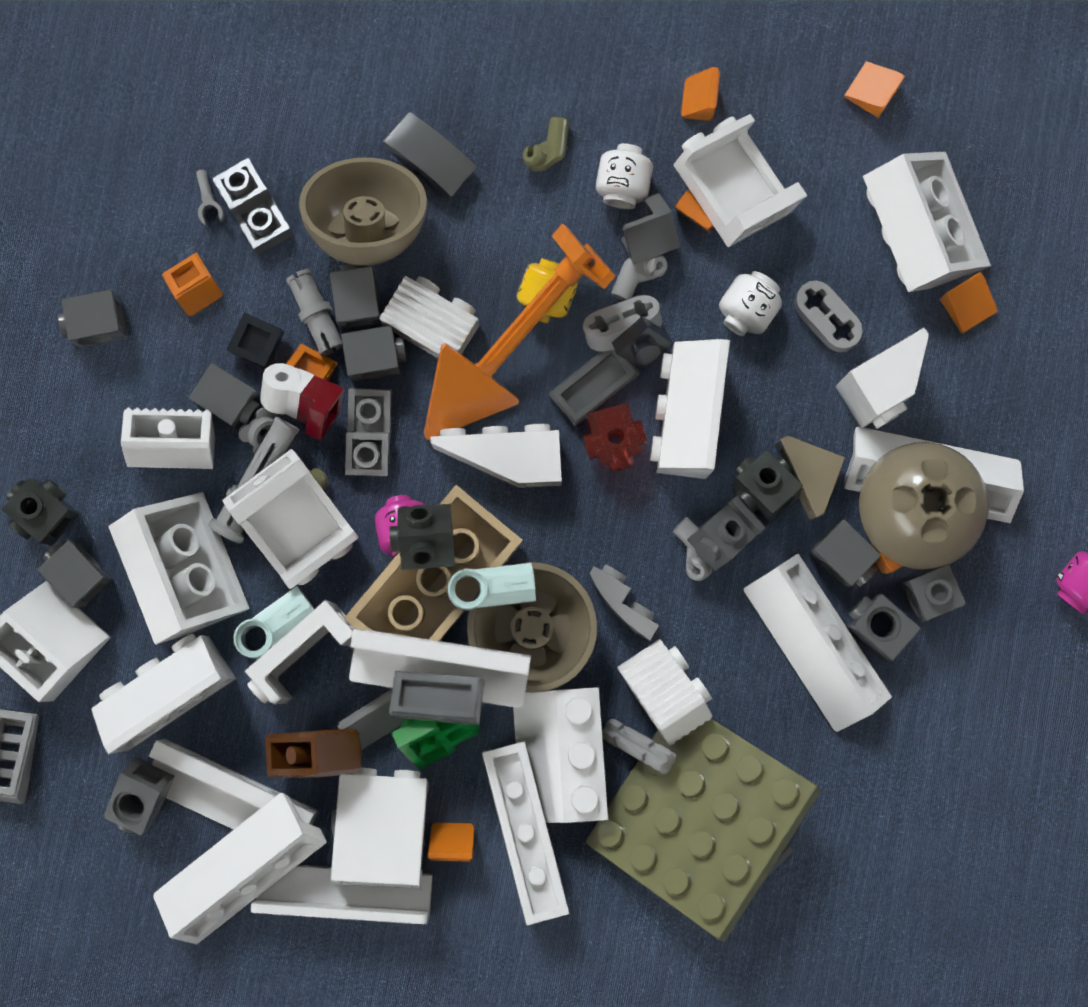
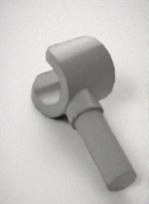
[196,170,226,226]

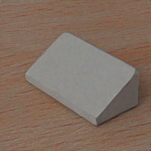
[338,689,406,750]

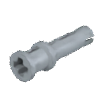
[208,417,299,543]

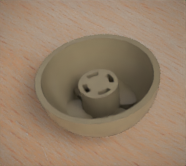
[299,157,427,266]
[859,442,989,570]
[467,562,597,693]

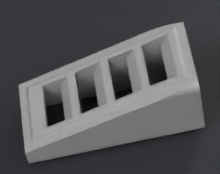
[0,709,39,804]

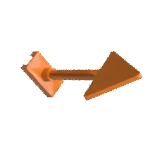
[424,223,616,440]

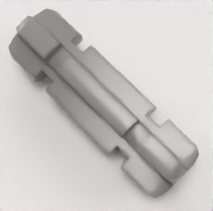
[602,719,676,774]

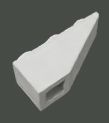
[431,424,562,488]

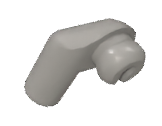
[611,255,668,301]
[672,517,713,581]

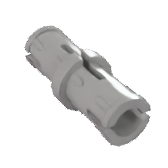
[286,269,343,356]

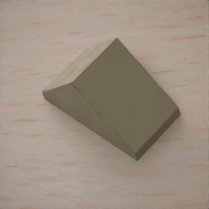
[775,436,845,521]

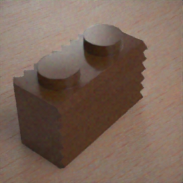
[265,729,362,778]

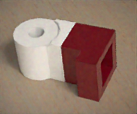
[260,363,344,441]

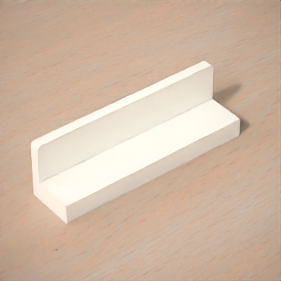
[844,427,1024,523]
[744,554,892,732]
[349,628,531,708]
[149,739,319,830]
[482,741,569,925]
[153,793,327,944]
[251,865,433,924]

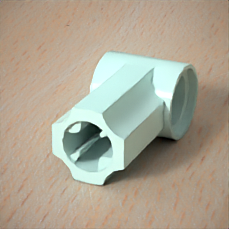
[447,563,536,610]
[234,586,315,659]

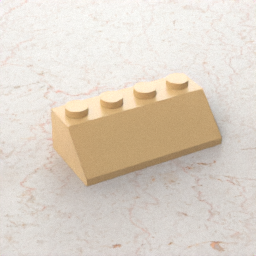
[344,485,523,641]

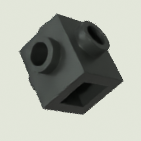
[732,450,803,526]
[1,477,80,546]
[389,504,455,570]

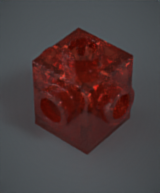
[583,403,647,472]

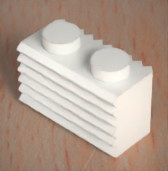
[379,276,479,358]
[121,407,216,469]
[617,639,712,745]

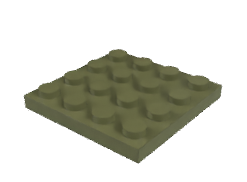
[585,719,822,942]

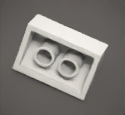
[863,152,991,292]
[650,339,730,479]
[108,492,250,645]
[91,634,236,754]
[513,687,608,823]

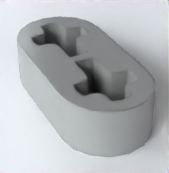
[794,280,863,352]
[583,295,663,352]

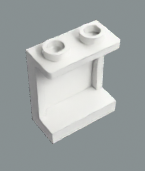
[673,114,807,248]
[222,449,358,589]
[245,600,356,705]
[330,768,429,889]

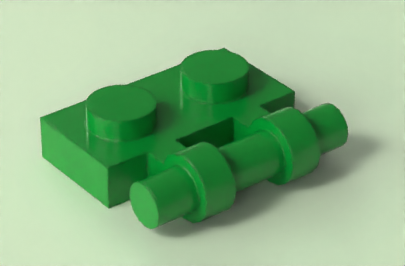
[392,719,480,770]

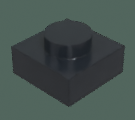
[227,312,285,369]
[611,316,673,370]

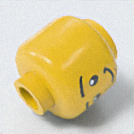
[517,258,578,323]

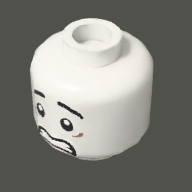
[596,144,653,209]
[719,271,782,336]

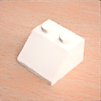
[835,328,929,429]

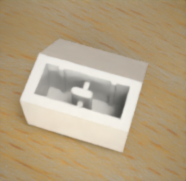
[0,581,111,702]

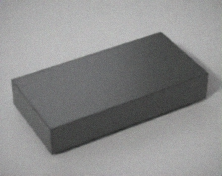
[548,349,640,428]
[389,671,485,725]

